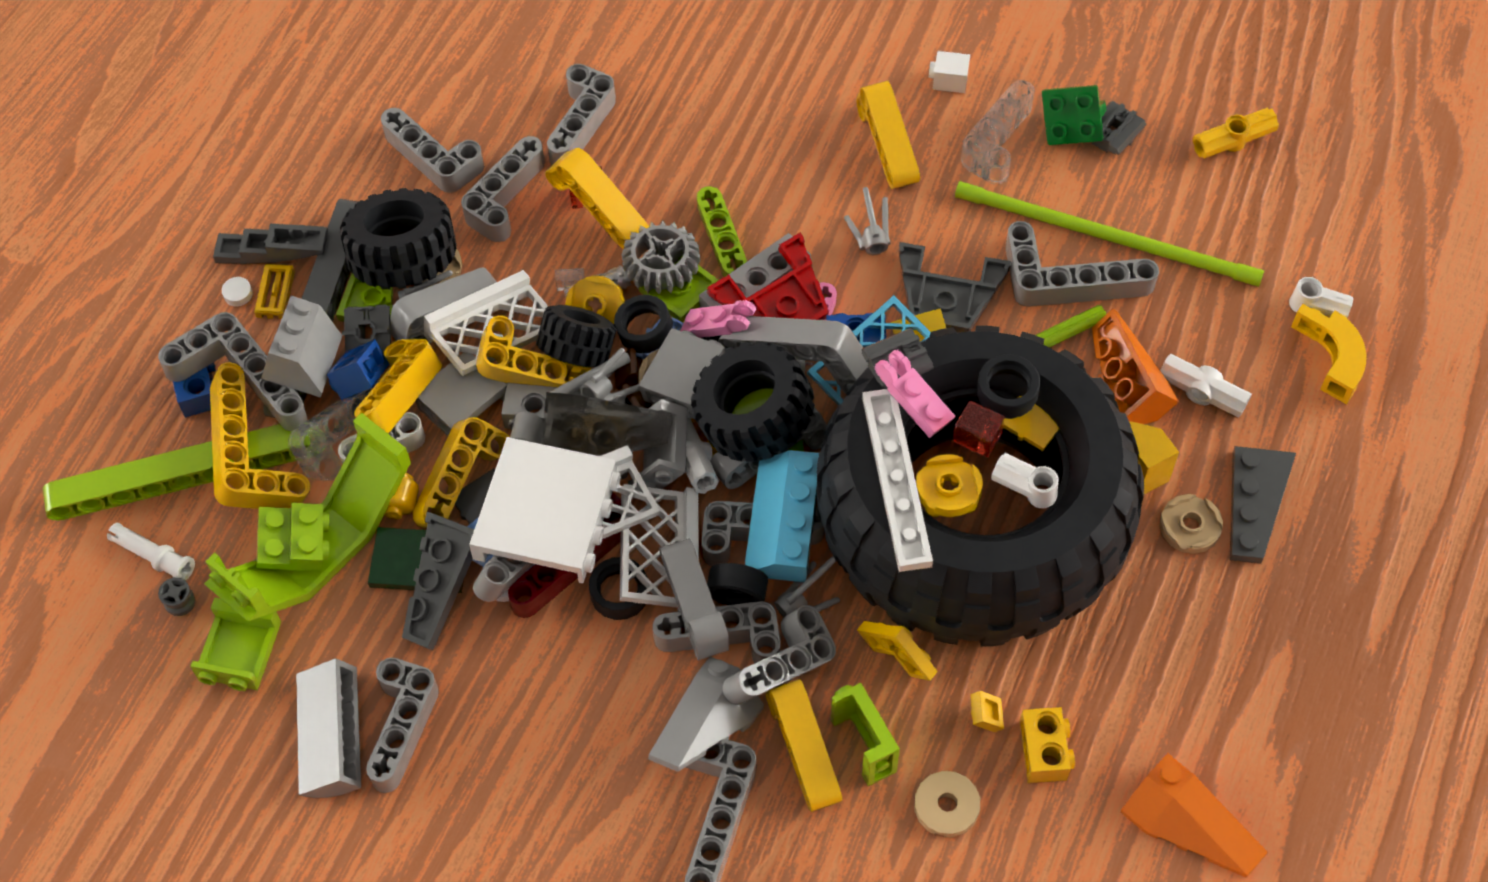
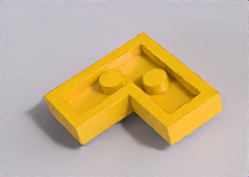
[857,621,938,681]

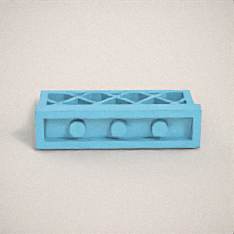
[807,295,931,406]

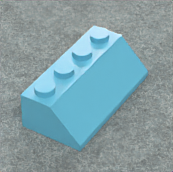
[745,450,819,582]

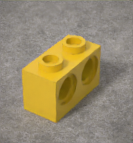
[1019,707,1075,783]

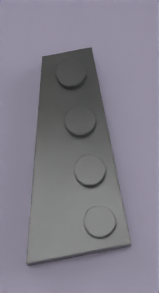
[1230,446,1296,564]
[402,511,474,650]

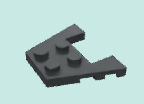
[898,242,1011,333]

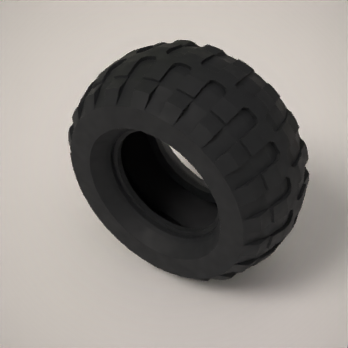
[817,326,1144,646]

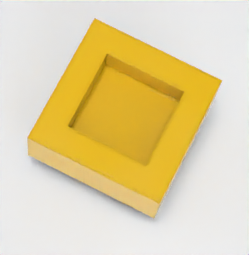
[970,691,1004,732]

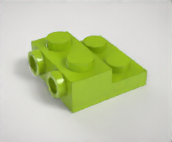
[257,503,330,571]

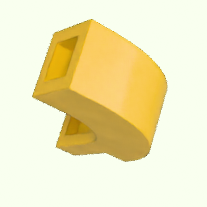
[1291,304,1367,405]

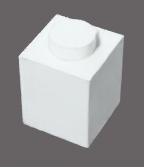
[928,51,970,93]

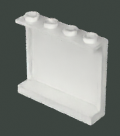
[469,437,621,583]

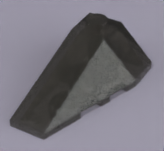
[542,392,672,456]

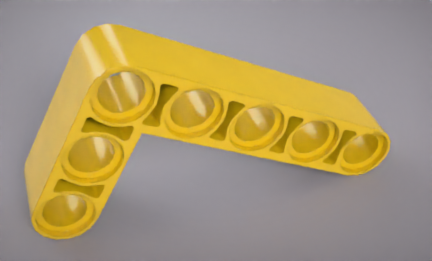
[210,362,311,509]

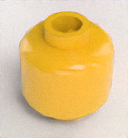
[384,473,419,519]

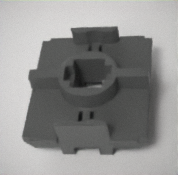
[1092,101,1146,155]
[342,305,391,352]
[861,328,934,389]

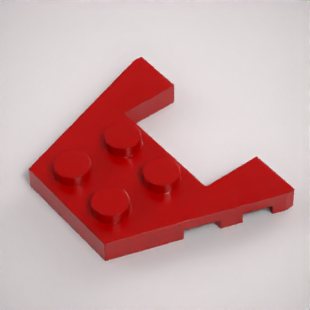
[706,232,829,320]

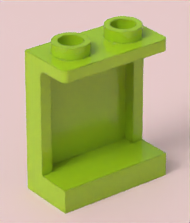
[190,597,281,691]
[831,683,900,786]

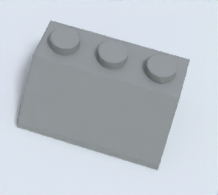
[261,296,343,398]

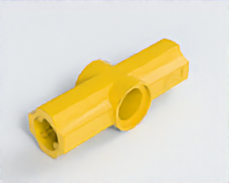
[1192,108,1279,159]

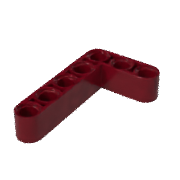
[508,492,632,618]

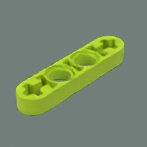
[697,186,747,277]

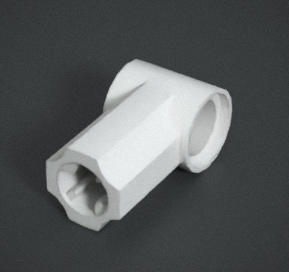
[1289,277,1354,318]
[991,453,1058,508]

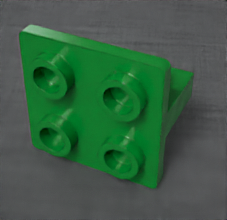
[1042,85,1106,145]

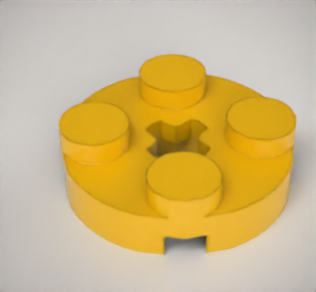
[565,275,625,324]
[916,454,983,517]

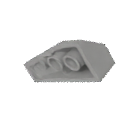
[648,656,764,772]

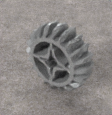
[622,220,700,295]

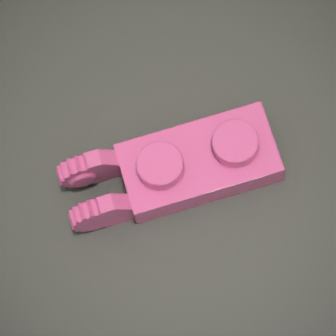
[680,300,756,338]
[874,350,956,438]

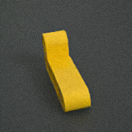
[856,81,920,189]
[545,148,649,249]
[476,315,591,390]
[354,339,442,433]
[413,417,510,528]
[765,679,842,812]

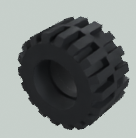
[536,305,617,367]

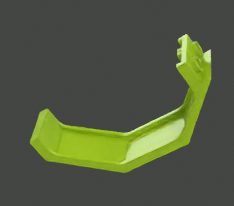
[204,413,411,621]

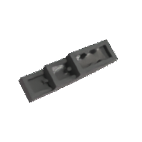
[213,223,328,264]

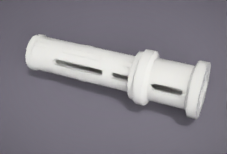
[107,523,195,581]

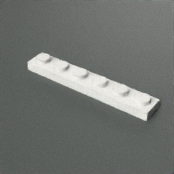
[862,389,933,572]

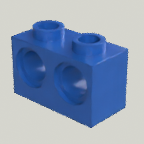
[327,339,390,400]
[172,346,216,418]

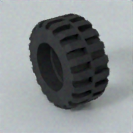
[340,188,457,289]
[691,341,815,462]

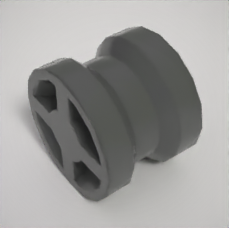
[158,577,196,616]

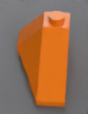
[1092,308,1179,424]
[1120,753,1268,878]

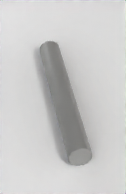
[549,352,630,403]

